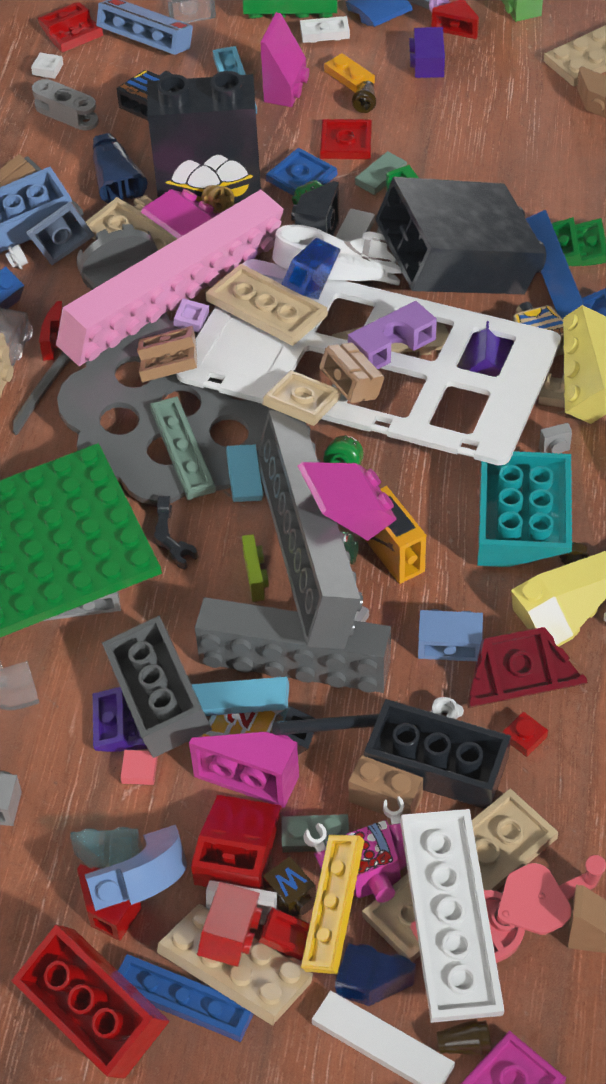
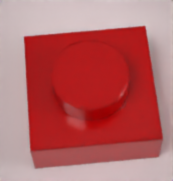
[502,711,548,757]

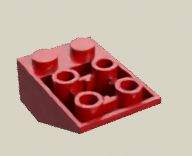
[191,794,282,889]

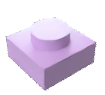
[174,298,209,333]

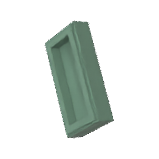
[355,151,407,195]

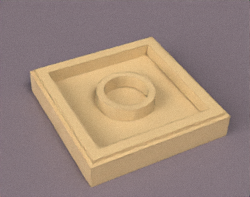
[262,370,341,426]

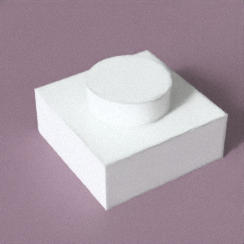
[31,52,64,79]

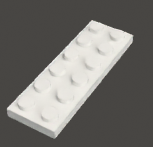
[400,809,505,1023]

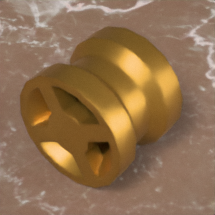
[202,185,234,213]

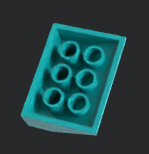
[477,451,572,567]

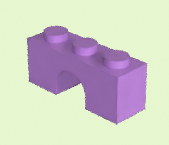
[348,301,437,369]

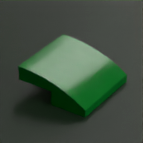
[552,217,606,266]

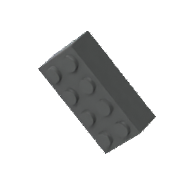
[102,616,212,758]

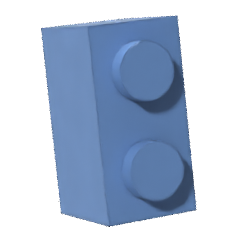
[418,609,483,661]

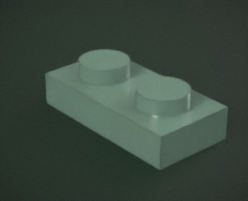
[281,814,349,853]

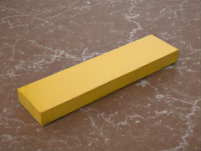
[301,835,364,974]

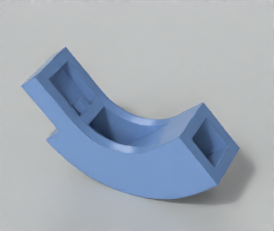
[85,825,187,911]

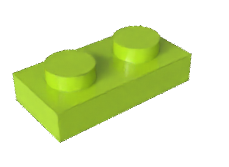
[242,534,269,602]

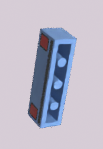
[96,0,193,55]

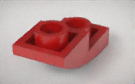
[39,301,63,361]

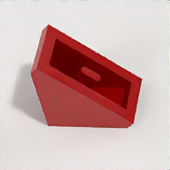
[431,0,479,40]

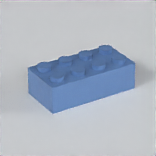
[0,167,72,253]

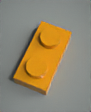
[324,53,375,93]

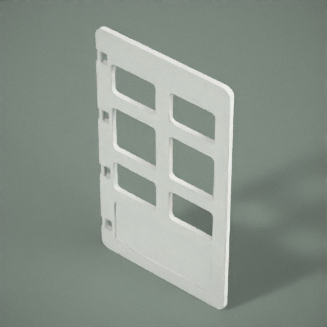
[177,259,561,465]

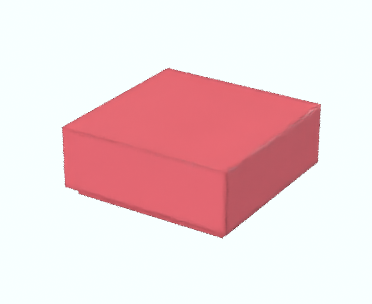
[121,750,158,785]

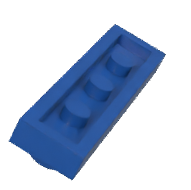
[118,954,254,1042]

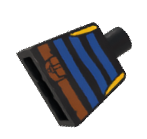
[116,70,171,121]

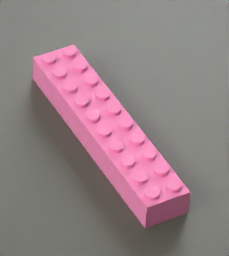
[56,190,284,366]

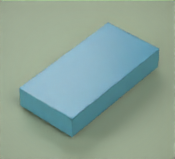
[226,444,263,502]

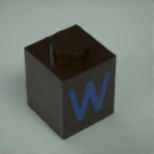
[263,856,316,917]

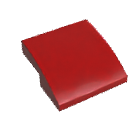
[38,1,104,53]

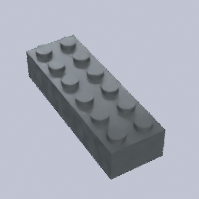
[195,597,391,693]

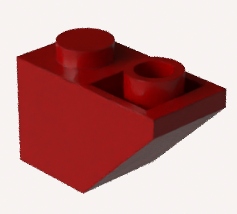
[77,863,142,941]

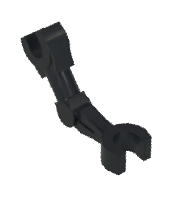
[154,496,198,570]

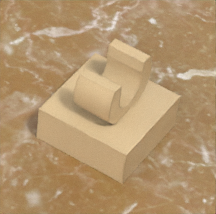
[538,373,565,408]

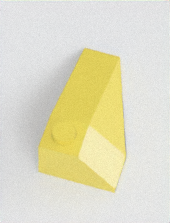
[511,551,606,647]

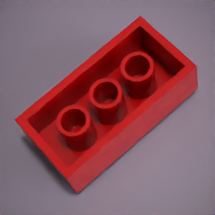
[11,924,170,1079]

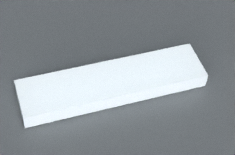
[312,990,455,1084]

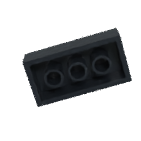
[364,699,511,809]

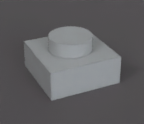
[539,423,572,453]

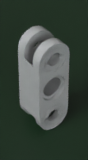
[32,79,99,130]

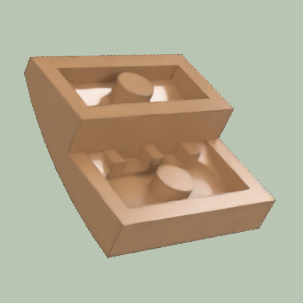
[137,326,197,382]

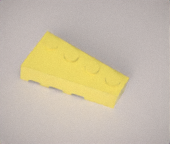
[563,305,606,424]

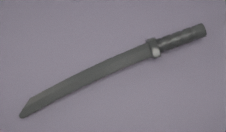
[13,352,71,435]

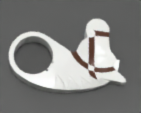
[272,225,402,285]

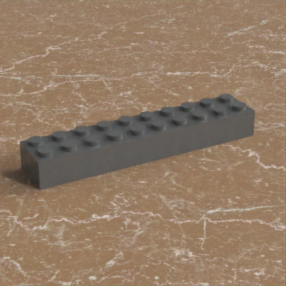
[257,410,363,649]

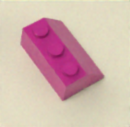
[141,189,220,239]

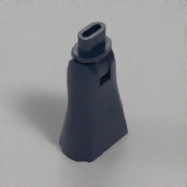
[93,133,148,204]

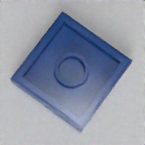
[266,147,337,196]

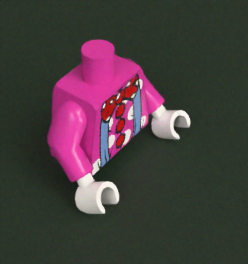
[304,796,407,903]

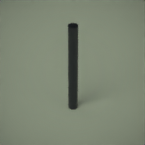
[272,714,379,735]

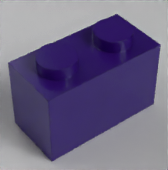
[409,27,445,78]

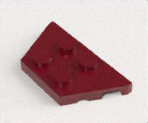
[467,627,588,708]

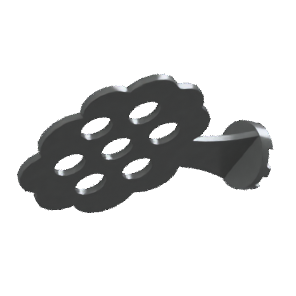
[57,224,296,506]

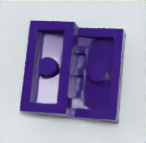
[92,687,148,752]

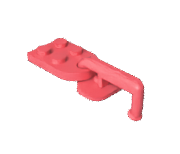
[410,855,606,963]

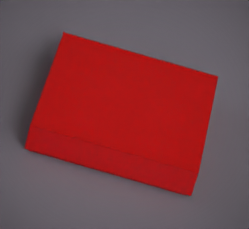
[320,119,372,160]

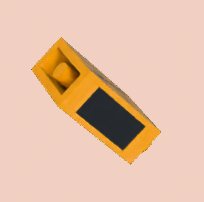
[365,486,426,584]

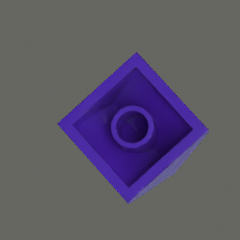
[458,321,514,377]

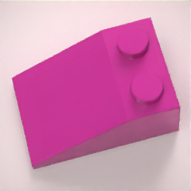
[260,12,309,107]
[298,462,397,541]
[189,732,299,808]

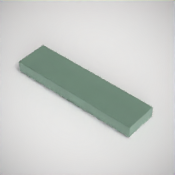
[150,396,216,500]

